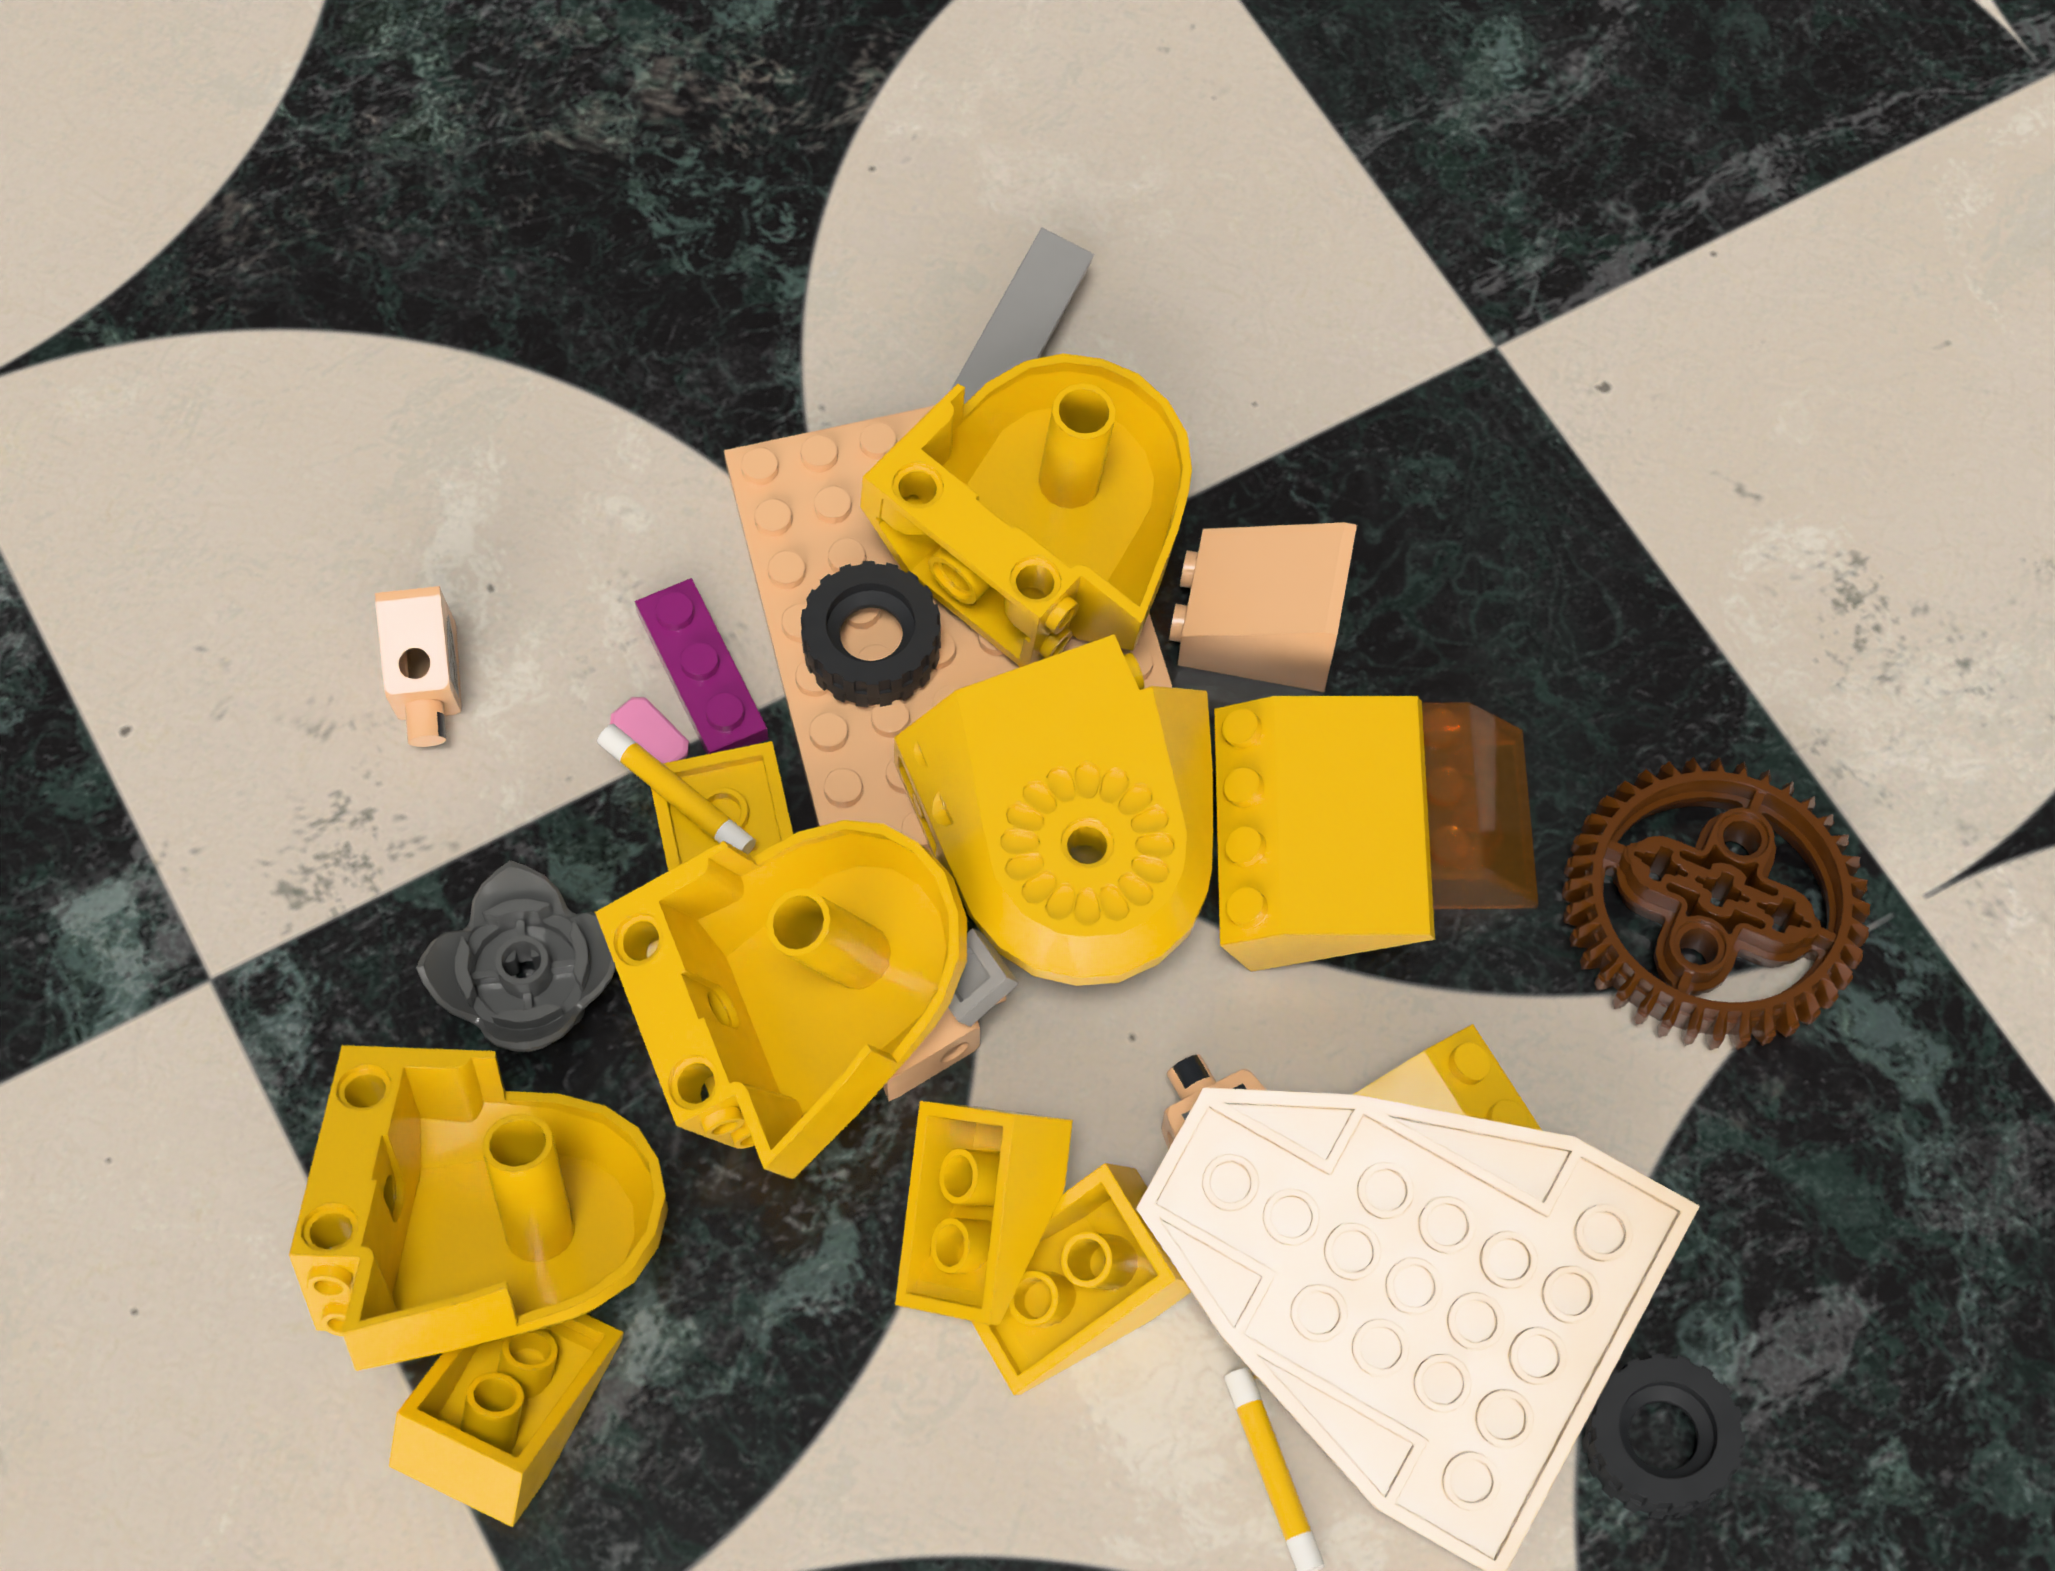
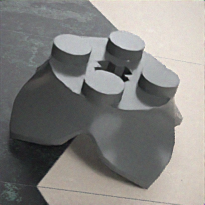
[416,860,616,1052]

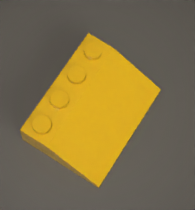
[1214,696,1435,972]

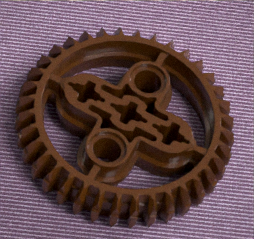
[1562,757,1871,1050]

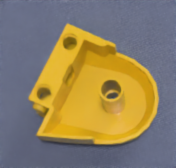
[860,353,1192,667]
[894,634,1213,986]
[595,820,967,1179]
[289,1045,668,1371]

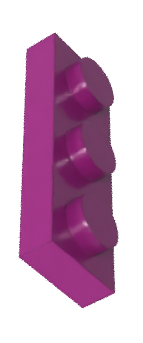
[635,578,769,754]

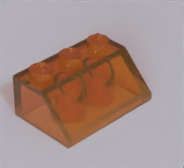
[1422,702,1538,909]

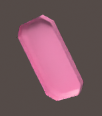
[610,697,689,763]

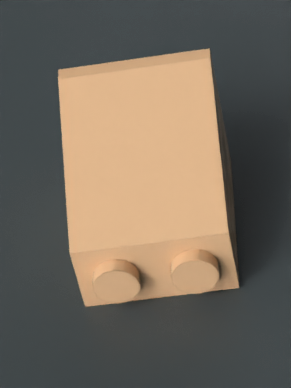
[1169,522,1357,692]

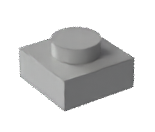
[948,928,1019,1027]

